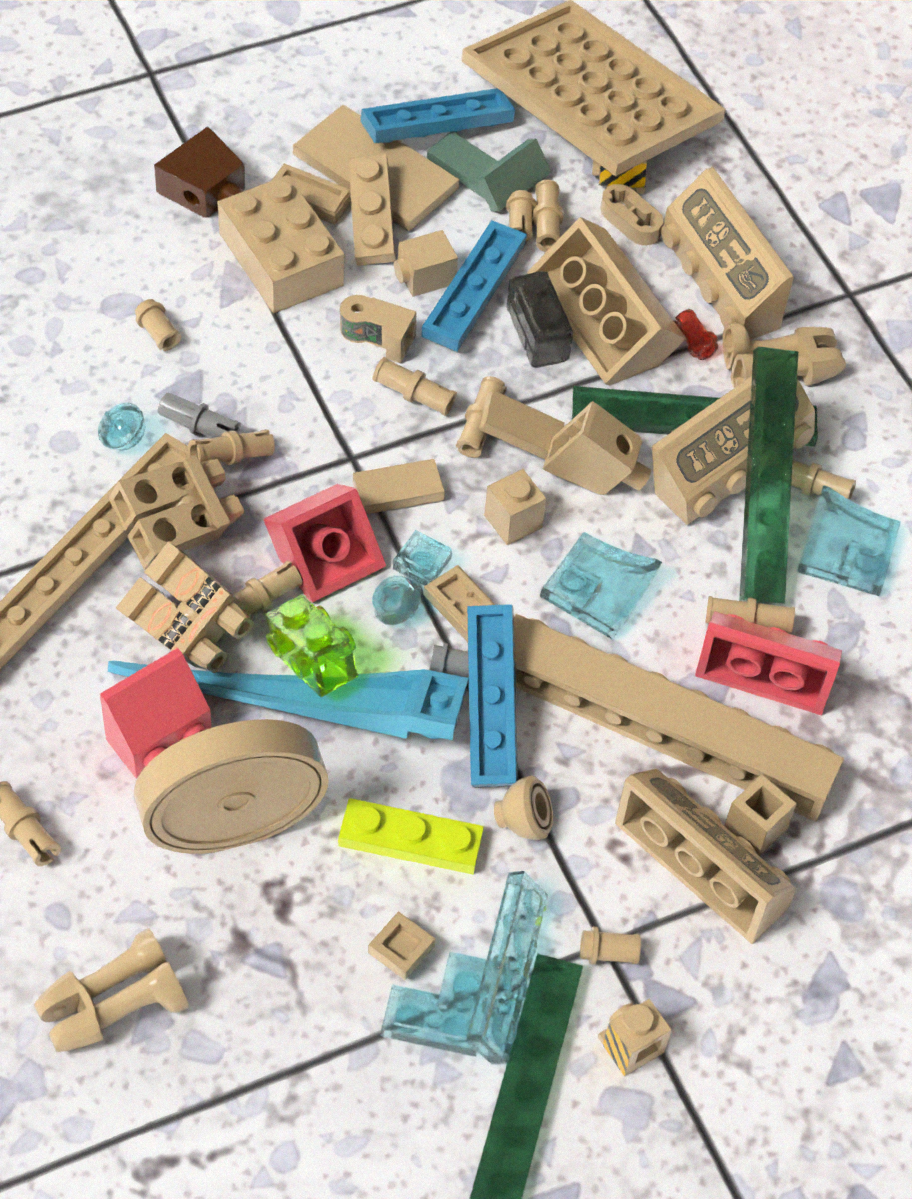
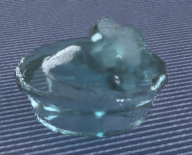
[98,403,146,451]
[372,575,421,625]

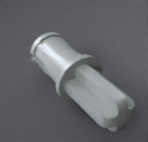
[157,393,241,438]

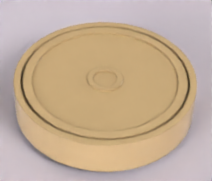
[134,719,329,854]

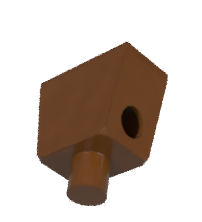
[154,126,245,217]

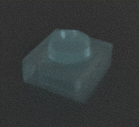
[393,530,452,586]

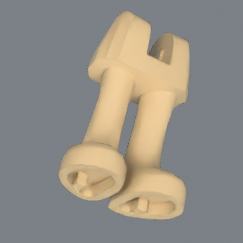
[723,323,846,388]
[34,928,189,1052]

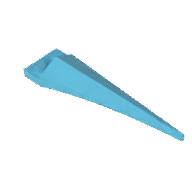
[108,660,469,740]

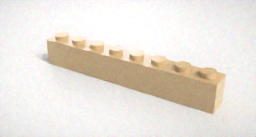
[514,613,844,822]

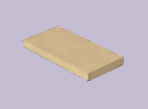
[293,104,459,231]

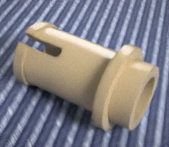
[506,190,537,241]
[135,299,181,351]
[580,926,641,965]

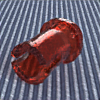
[674,309,718,360]

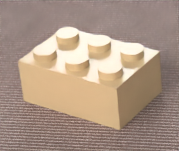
[218,175,344,314]

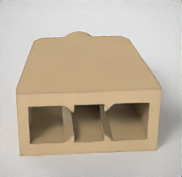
[542,401,651,495]

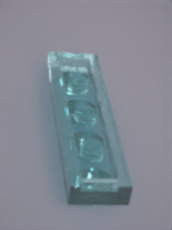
[466,871,548,1064]

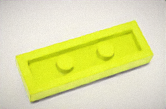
[338,798,484,875]

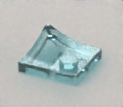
[797,485,901,596]
[540,532,662,640]

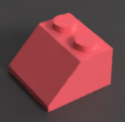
[263,484,386,603]
[100,648,212,779]

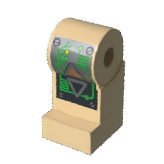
[340,295,417,364]

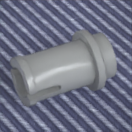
[430,642,469,678]

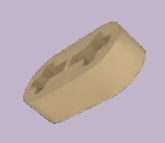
[600,184,663,246]

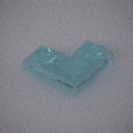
[381,951,496,1057]

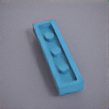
[360,88,515,144]
[421,220,527,352]
[467,604,518,787]

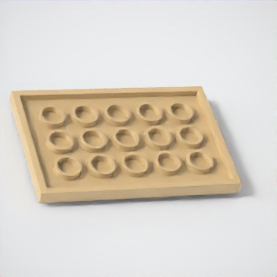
[461,0,726,176]

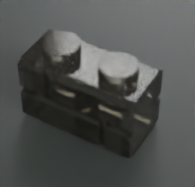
[506,271,573,368]

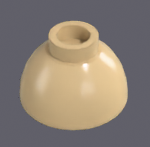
[494,775,553,840]

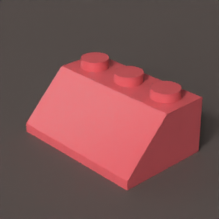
[695,611,842,715]

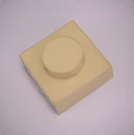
[368,911,436,980]

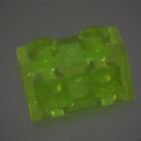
[265,594,358,697]

